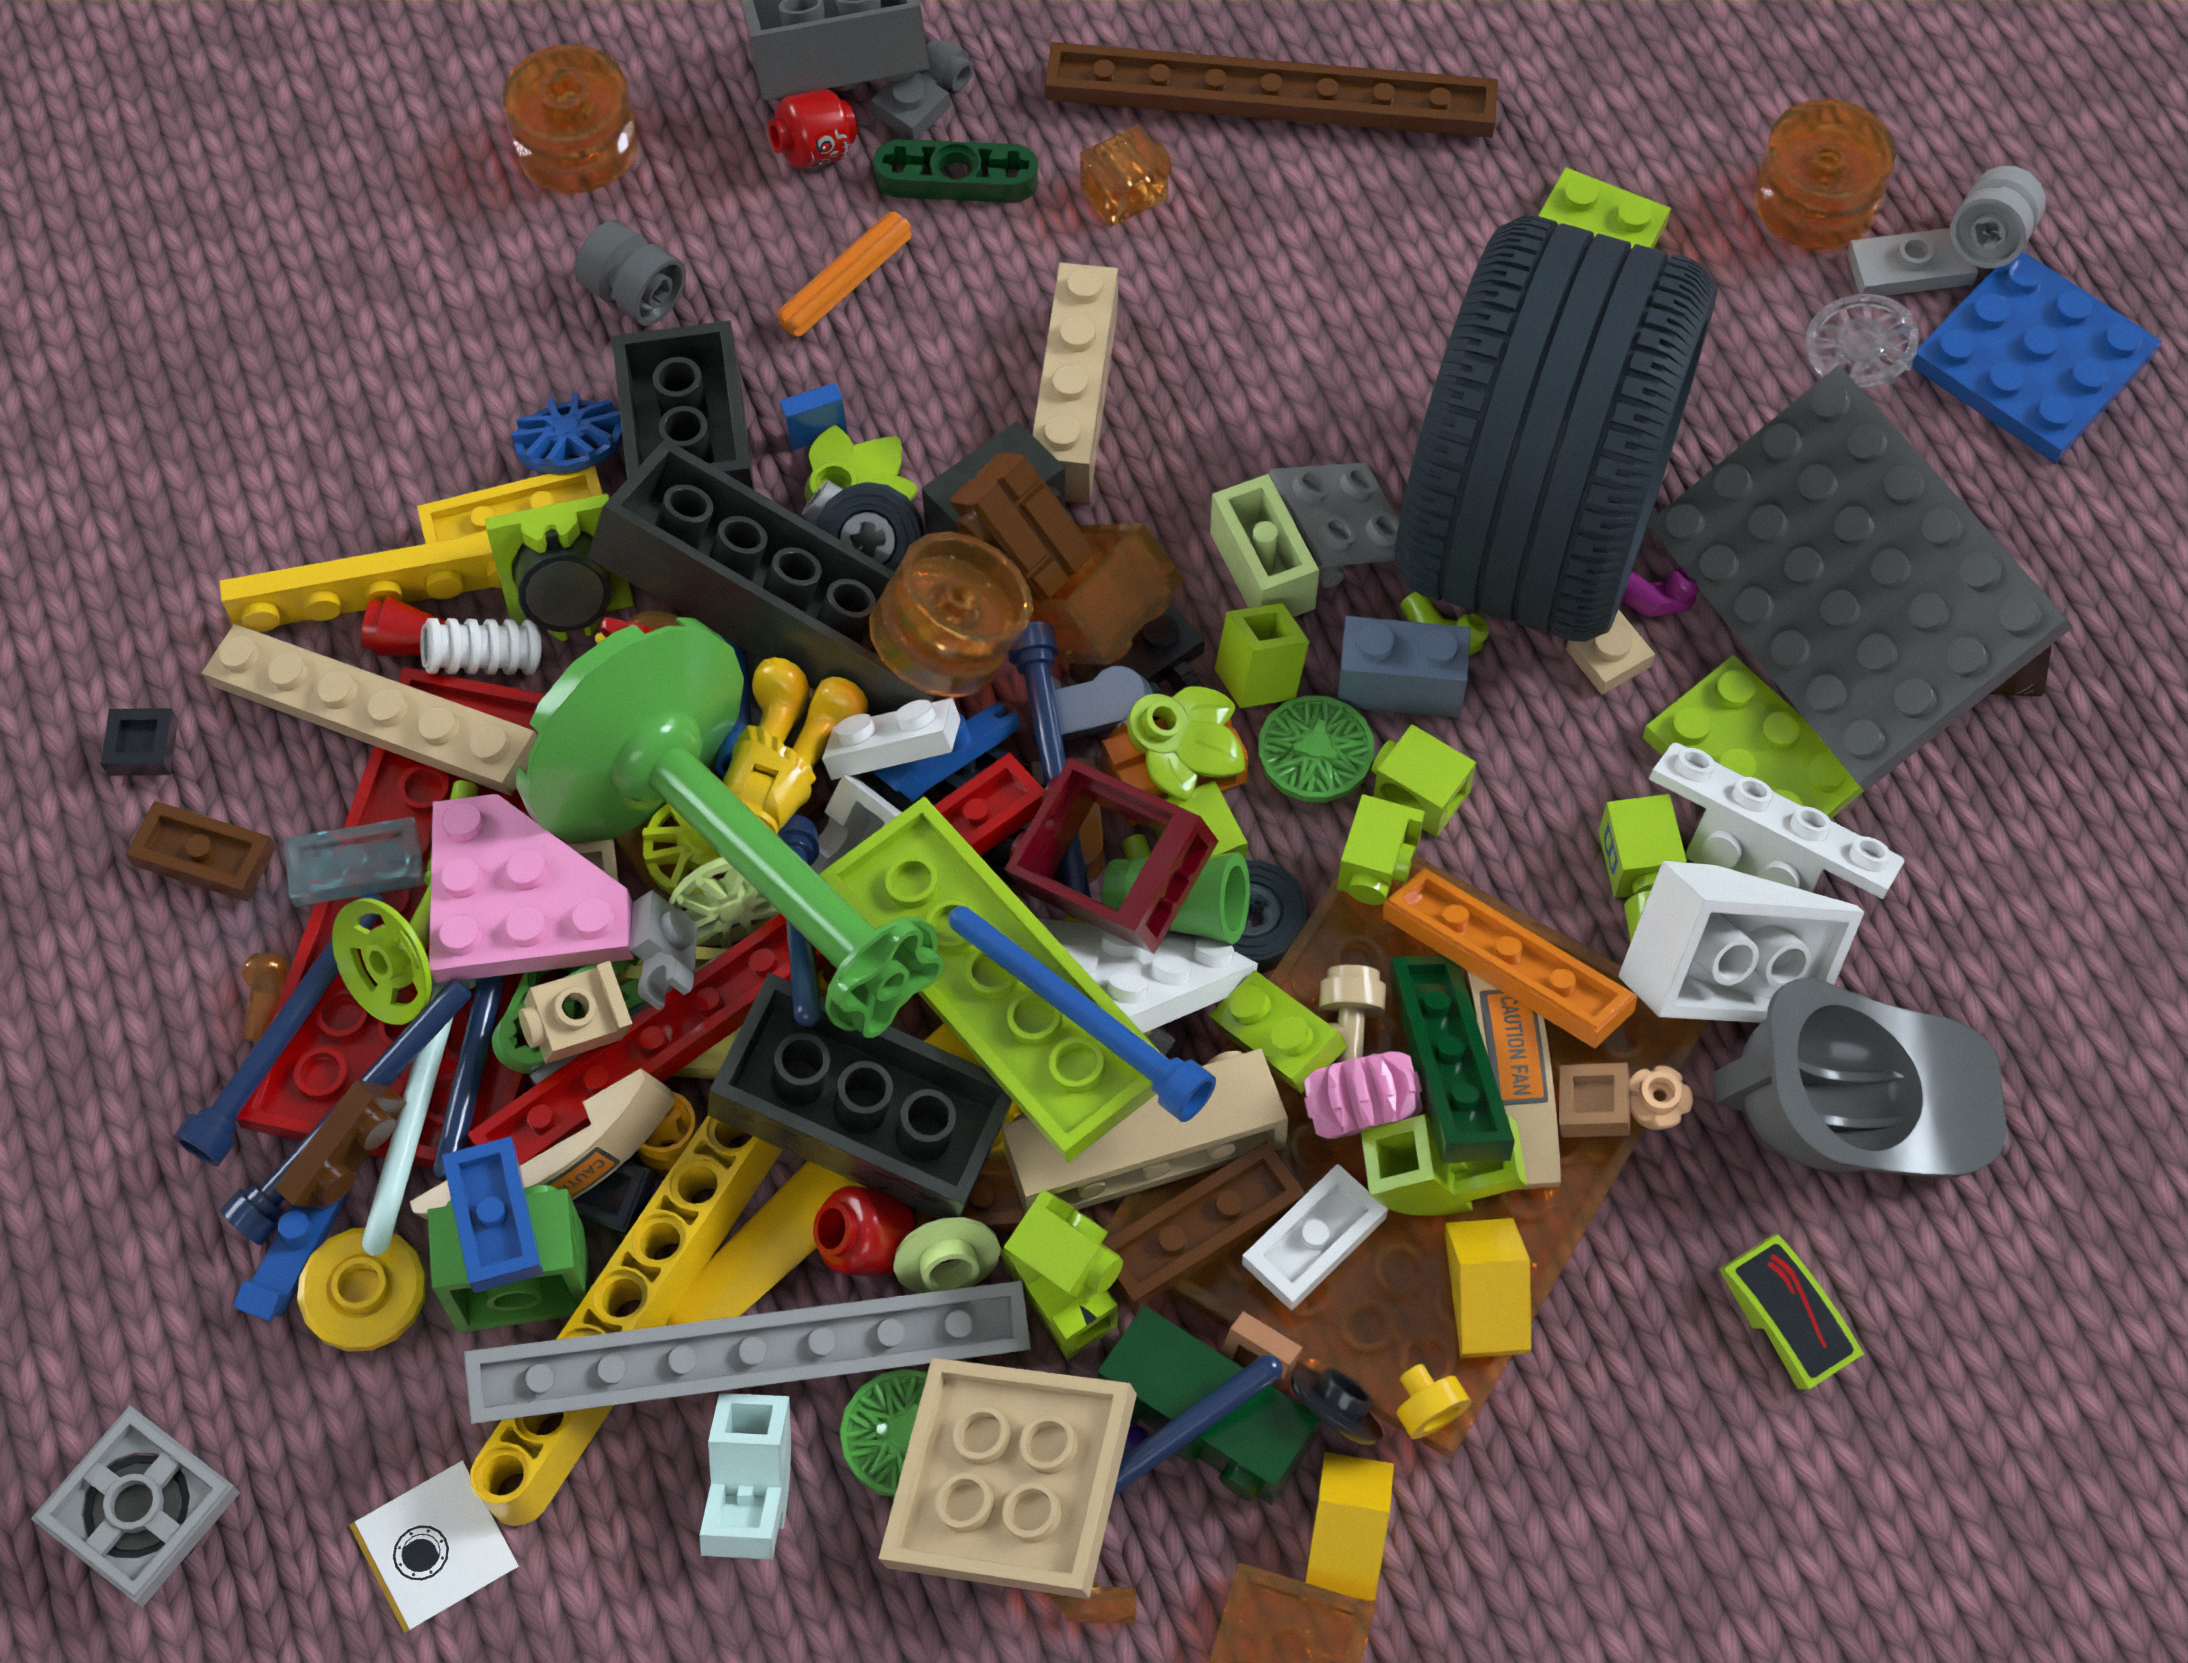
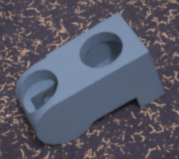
[1025,666,1153,743]

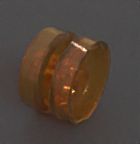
[503,44,638,193]
[1753,99,1897,250]
[869,531,1033,698]

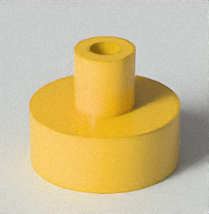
[1396,1364,1472,1439]

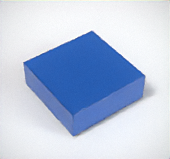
[779,383,847,451]

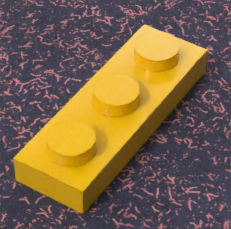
[417,465,603,544]

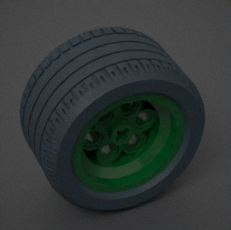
[1395,215,1718,642]

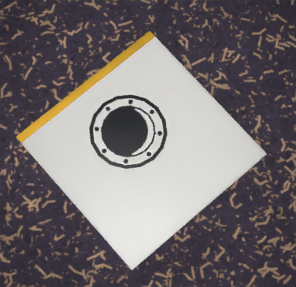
[349,1460,519,1633]

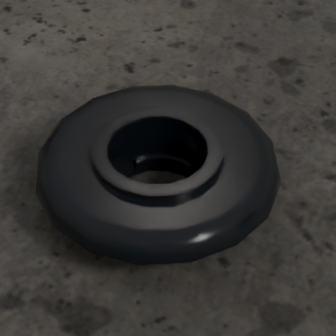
[1289,1367,1384,1445]

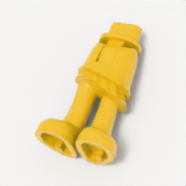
[723,657,869,835]

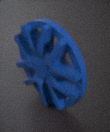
[511,393,623,474]

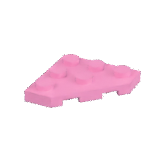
[429,794,634,983]

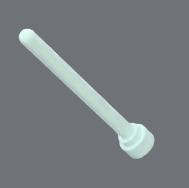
[362,958,477,1256]

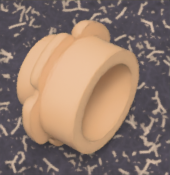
[1630,1066,1693,1130]

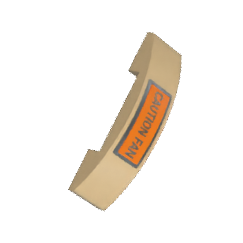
[1462,967,1561,1190]
[410,1068,675,1220]

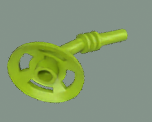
[332,780,479,1025]

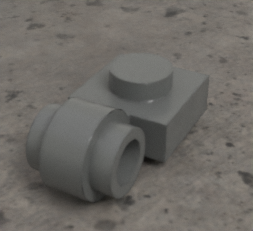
[870,39,974,140]

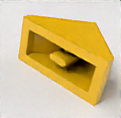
[1444,1218,1531,1359]
[1304,1452,1394,1605]

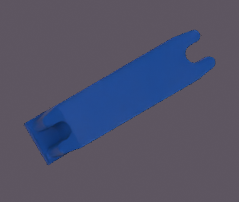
[873,702,1021,802]
[233,1191,349,1321]

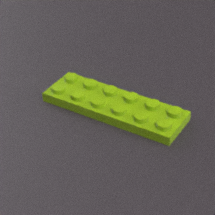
[819,796,1163,1163]

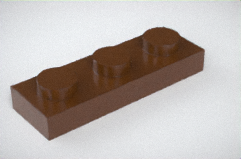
[1102,1140,1306,1310]

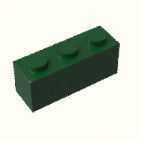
[1097,1305,1320,1506]

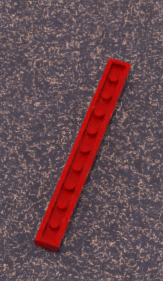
[467,752,1044,1165]

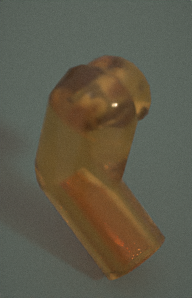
[241,952,290,1042]
[1046,1580,1136,1624]

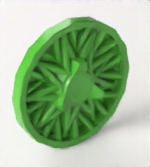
[1258,695,1374,803]
[839,1369,928,1498]

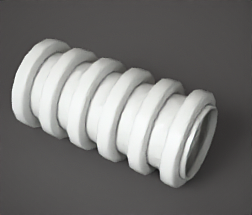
[420,618,541,675]

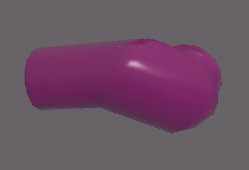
[1622,568,1699,617]

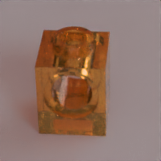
[1080,124,1172,228]

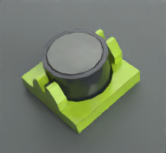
[485,494,634,641]

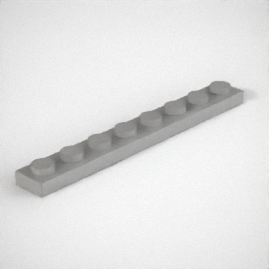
[463,1281,1031,1424]

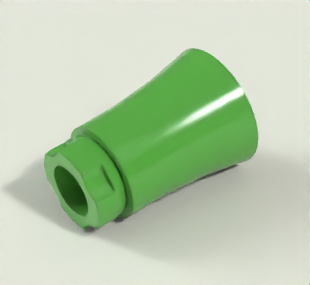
[1101,852,1250,944]

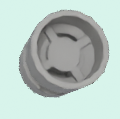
[1950,166,2046,269]

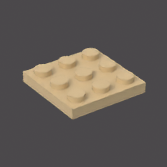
[878,1358,1137,1599]

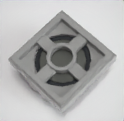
[31,1406,240,1608]

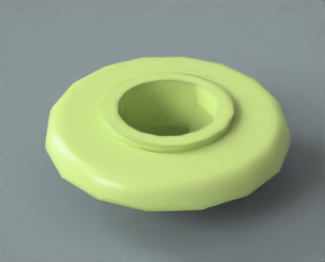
[893,1217,1001,1293]

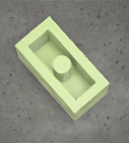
[1210,474,1319,617]

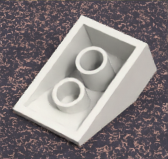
[1618,861,1864,1023]

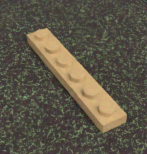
[201,624,538,796]

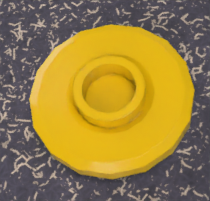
[297,1228,427,1352]

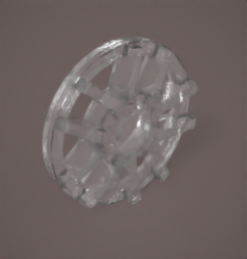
[1805,294,1919,388]

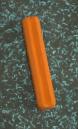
[777,211,912,338]

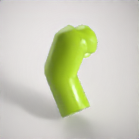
[1400,592,1489,656]

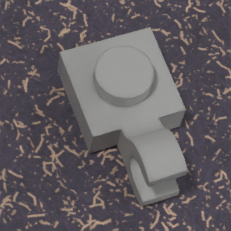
[629,890,697,1010]

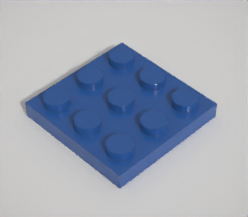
[1909,251,2162,464]

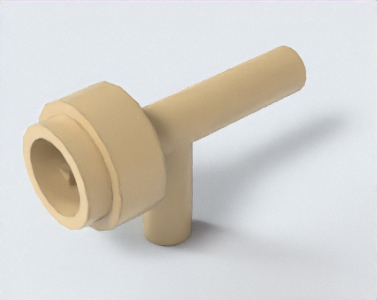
[1319,965,1386,1063]

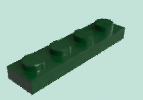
[1388,955,1515,1163]

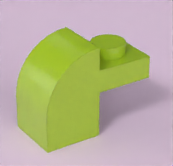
[1361,1114,1528,1216]

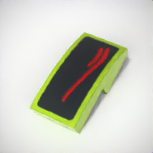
[1719,1234,1864,1389]

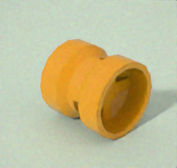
[637,1091,699,1177]

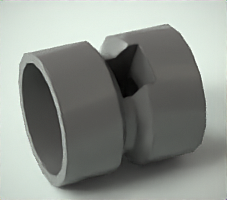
[574,220,686,326]

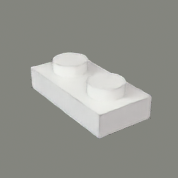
[822,698,961,780]
[1242,1164,1388,1311]

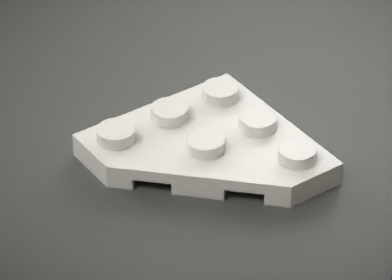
[1037,918,1258,1033]

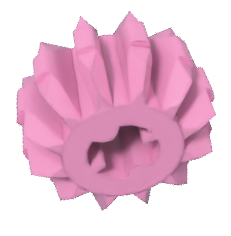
[1303,1051,1423,1139]

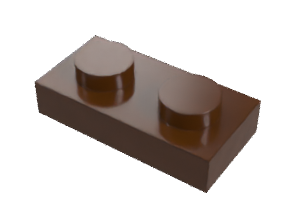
[126,801,276,902]
[275,1079,407,1209]

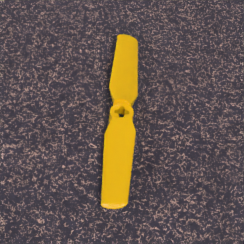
[667,916,1089,1325]

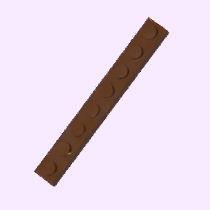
[1045,42,1498,138]

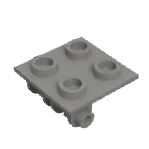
[1269,462,1399,588]

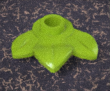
[805,425,918,503]
[1127,686,1245,802]

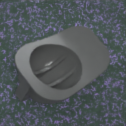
[1713,978,2007,1177]

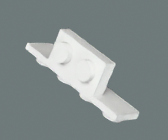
[1649,743,1904,899]

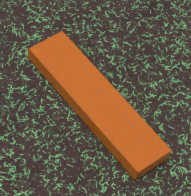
[1382,867,1637,1049]

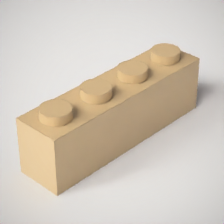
[1032,262,1118,504]
[1002,1049,1288,1214]

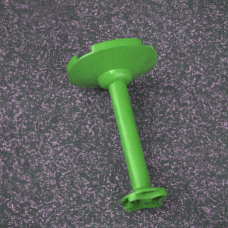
[516,617,944,1038]

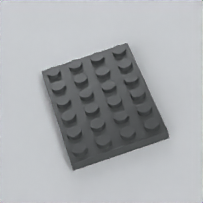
[1647,364,2073,792]

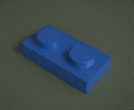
[442,1136,544,1293]

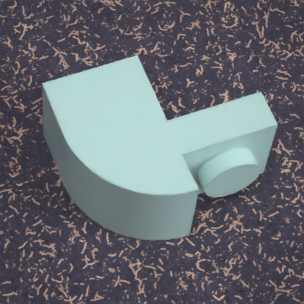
[700,1393,791,1560]

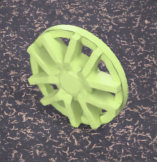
[668,857,780,949]

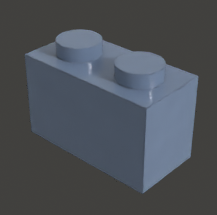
[1337,616,1471,718]

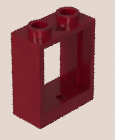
[1004,757,1219,954]

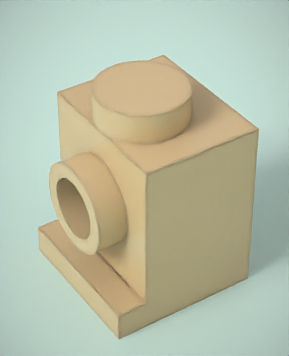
[519,961,632,1064]

